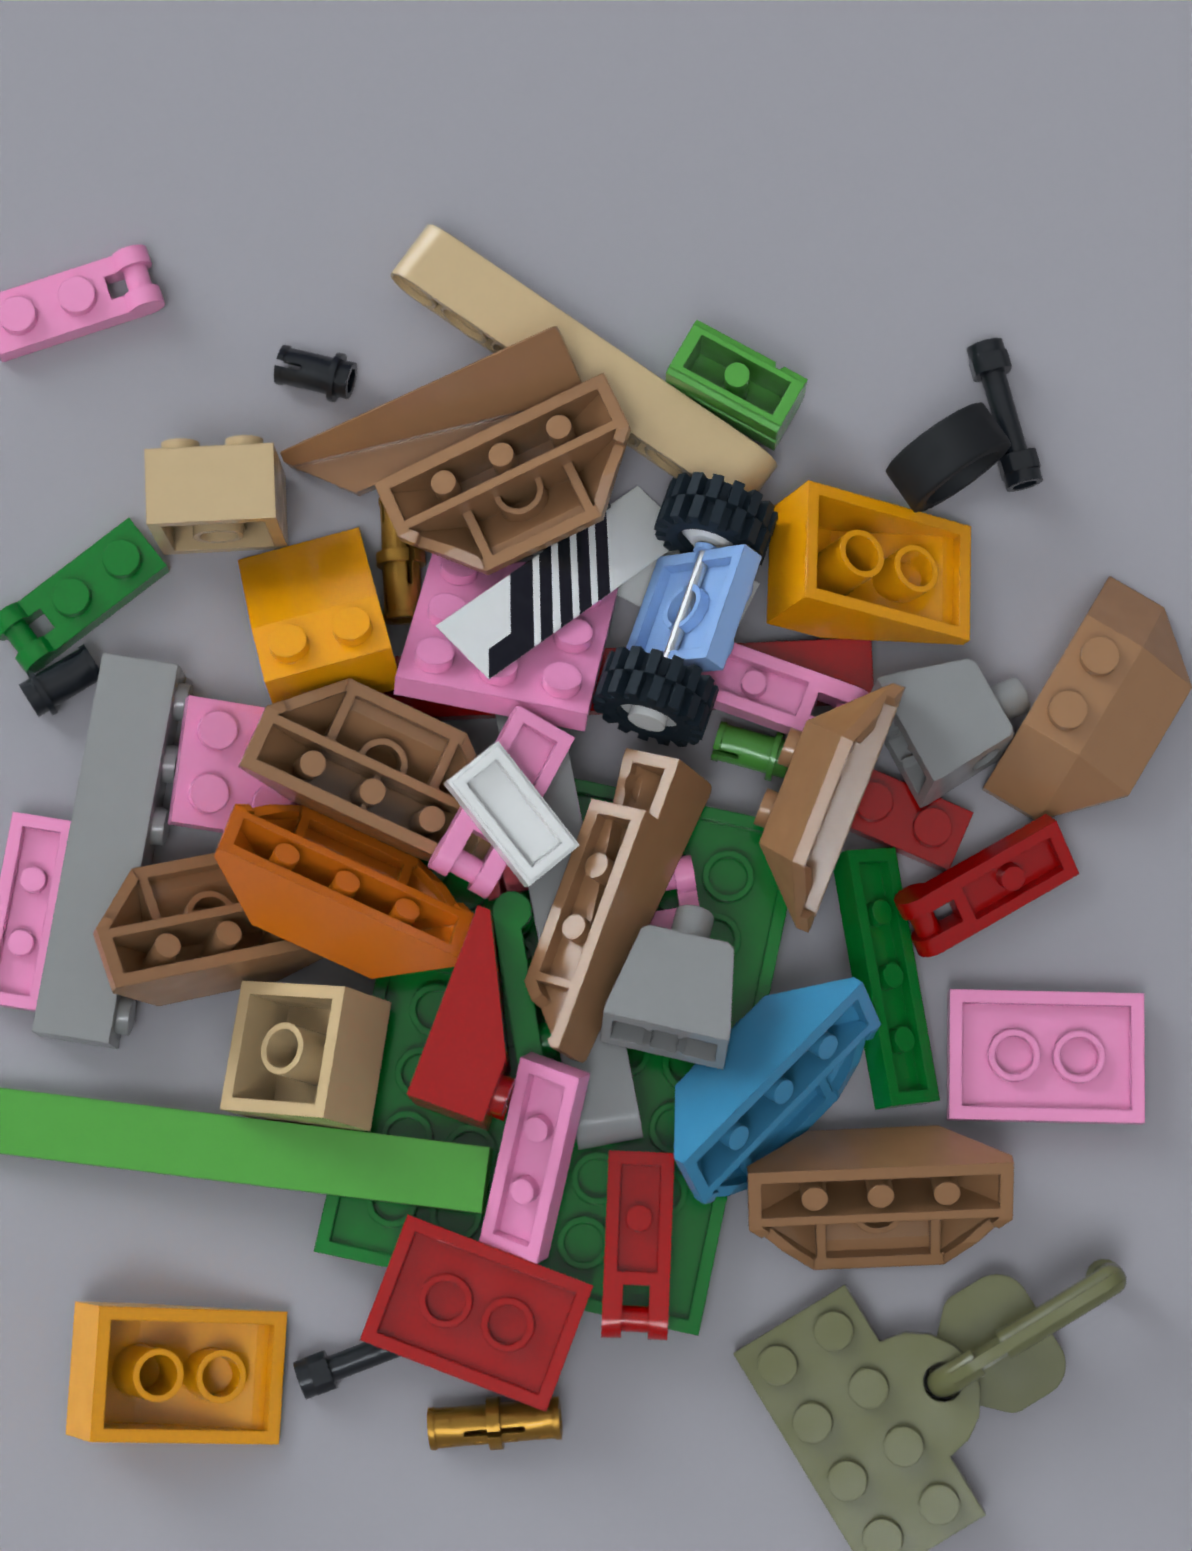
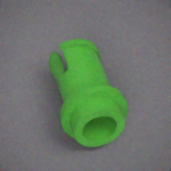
[711,721,788,781]

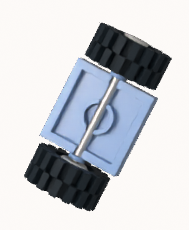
[592,472,778,747]

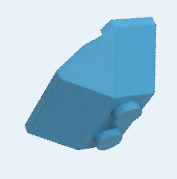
[674,977,881,1204]

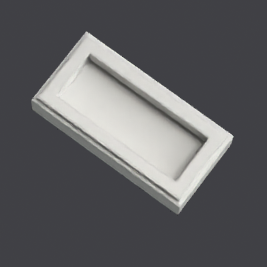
[443,741,580,887]

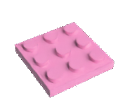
[394,554,619,732]

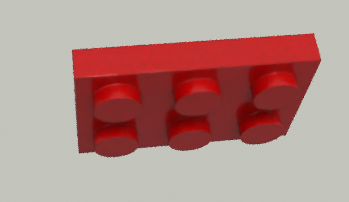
[360,1215,594,1412]

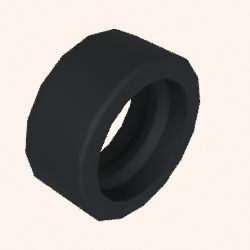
[886,402,1011,512]

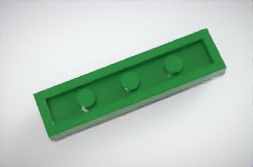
[834,848,940,1110]

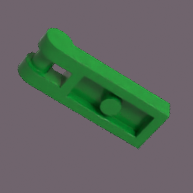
[0,518,170,674]
[492,891,557,1065]

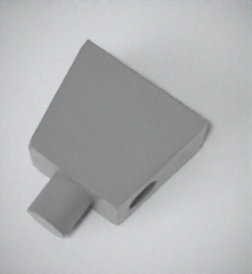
[870,658,1030,808]
[600,905,734,1070]

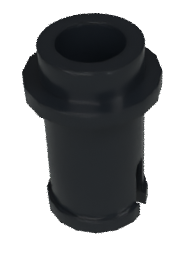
[274,345,357,402]
[19,644,99,717]

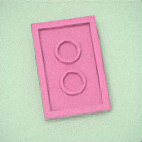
[168,695,299,833]
[947,989,1145,1125]

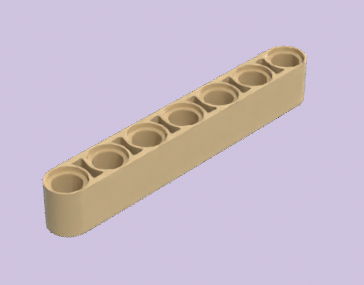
[390,224,777,492]

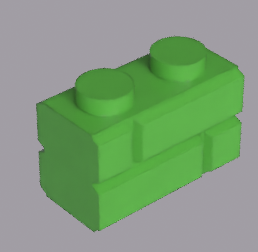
[665,320,808,451]

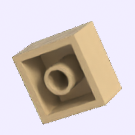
[144,435,288,555]
[220,981,392,1131]

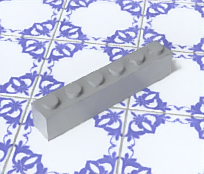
[32,653,193,1049]

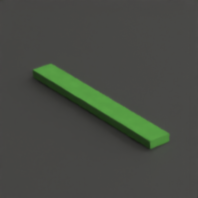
[0,1088,493,1215]

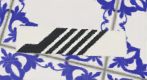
[436,486,669,679]

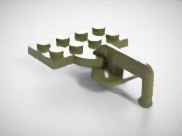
[733,1259,1127,1551]

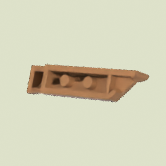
[280,326,582,496]
[524,748,712,1063]

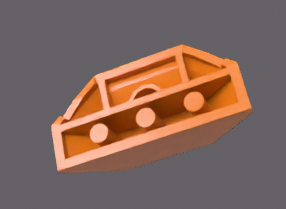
[214,804,474,979]

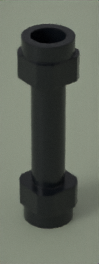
[966,338,1043,492]
[293,1342,400,1400]

